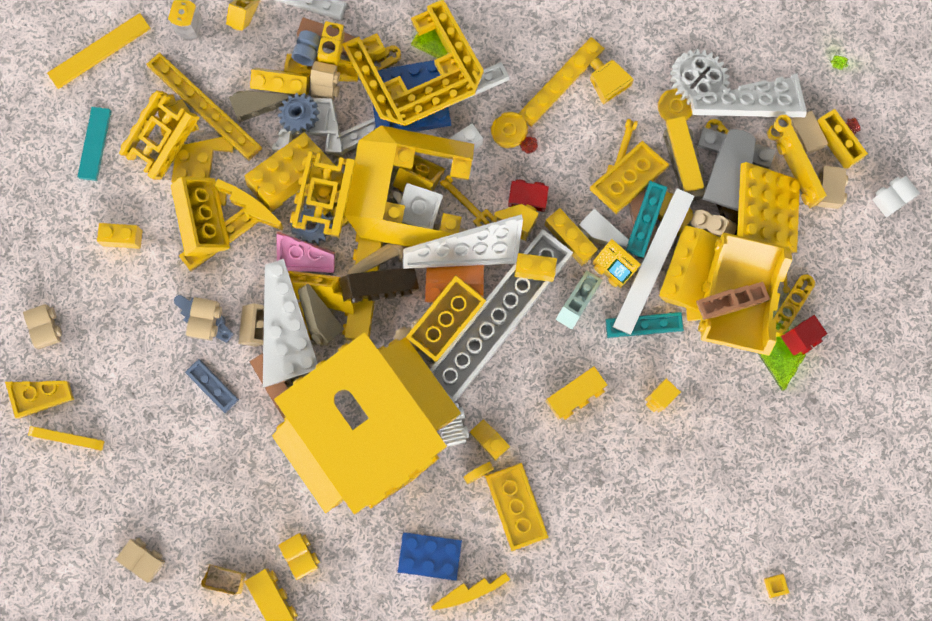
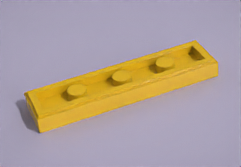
[665,116,704,192]

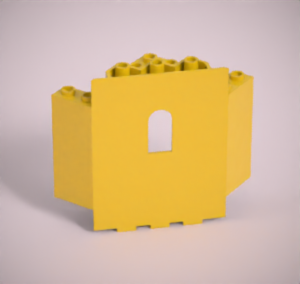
[272,332,461,515]

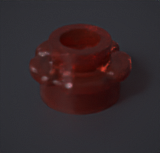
[846,117,861,135]
[520,136,538,154]

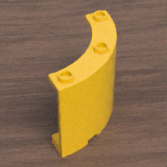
[698,232,793,355]

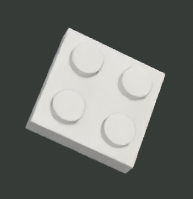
[400,183,443,229]

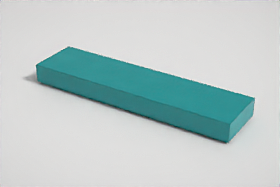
[77,107,111,181]
[625,181,668,258]
[605,312,684,338]

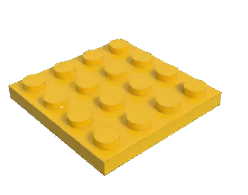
[737,162,800,253]

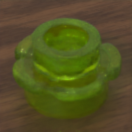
[830,55,848,70]

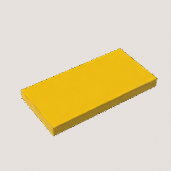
[589,140,669,214]
[485,463,549,551]

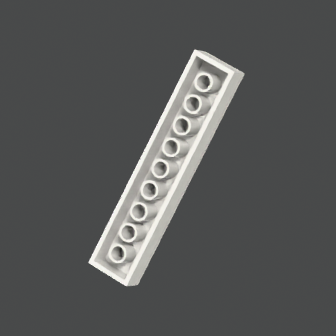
[430,229,573,404]

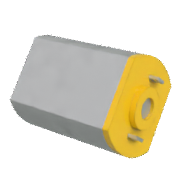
[168,0,203,39]

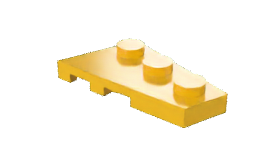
[5,381,74,419]

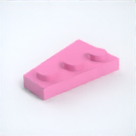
[276,232,335,273]

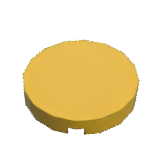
[658,88,692,121]
[491,112,528,148]

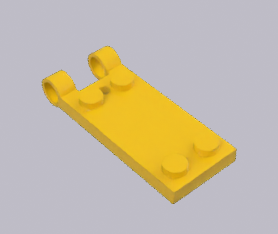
[767,115,827,208]

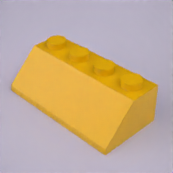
[171,176,230,256]
[659,225,720,311]

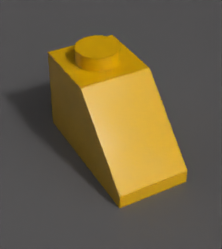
[226,0,260,31]
[469,419,510,461]

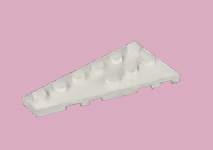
[691,74,807,117]
[403,214,523,269]
[263,259,318,388]

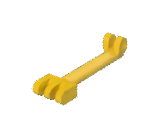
[606,118,638,172]
[440,175,494,227]

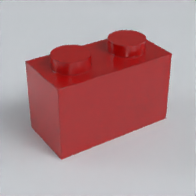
[508,179,549,212]
[780,314,828,356]

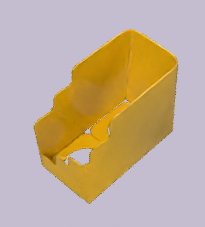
[317,21,344,69]
[201,564,247,595]

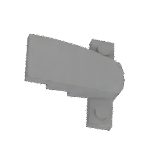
[697,127,776,211]

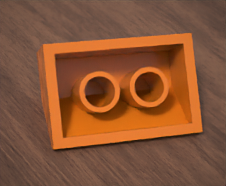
[425,265,484,302]

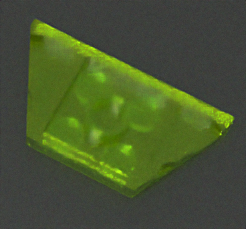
[757,323,806,391]

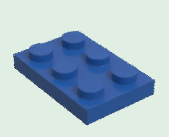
[397,532,462,581]

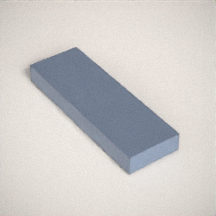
[185,359,239,413]

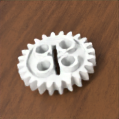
[670,49,730,104]

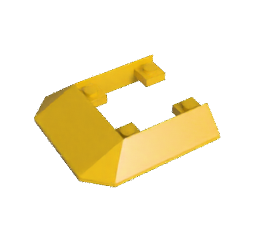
[342,0,484,126]
[345,125,475,247]

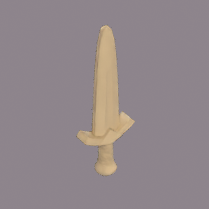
[347,243,405,274]

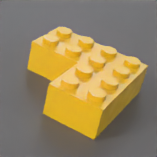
[244,132,344,216]

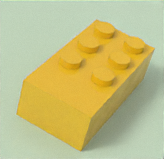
[406,275,486,362]

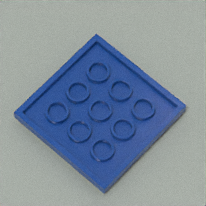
[372,60,452,132]

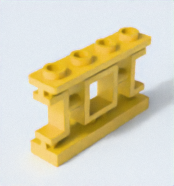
[119,90,200,180]
[290,150,356,238]

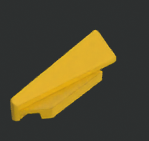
[288,271,357,314]

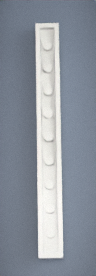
[340,62,509,154]

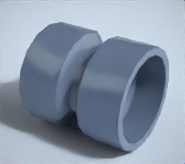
[291,30,321,66]

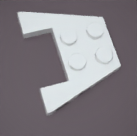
[272,98,344,155]

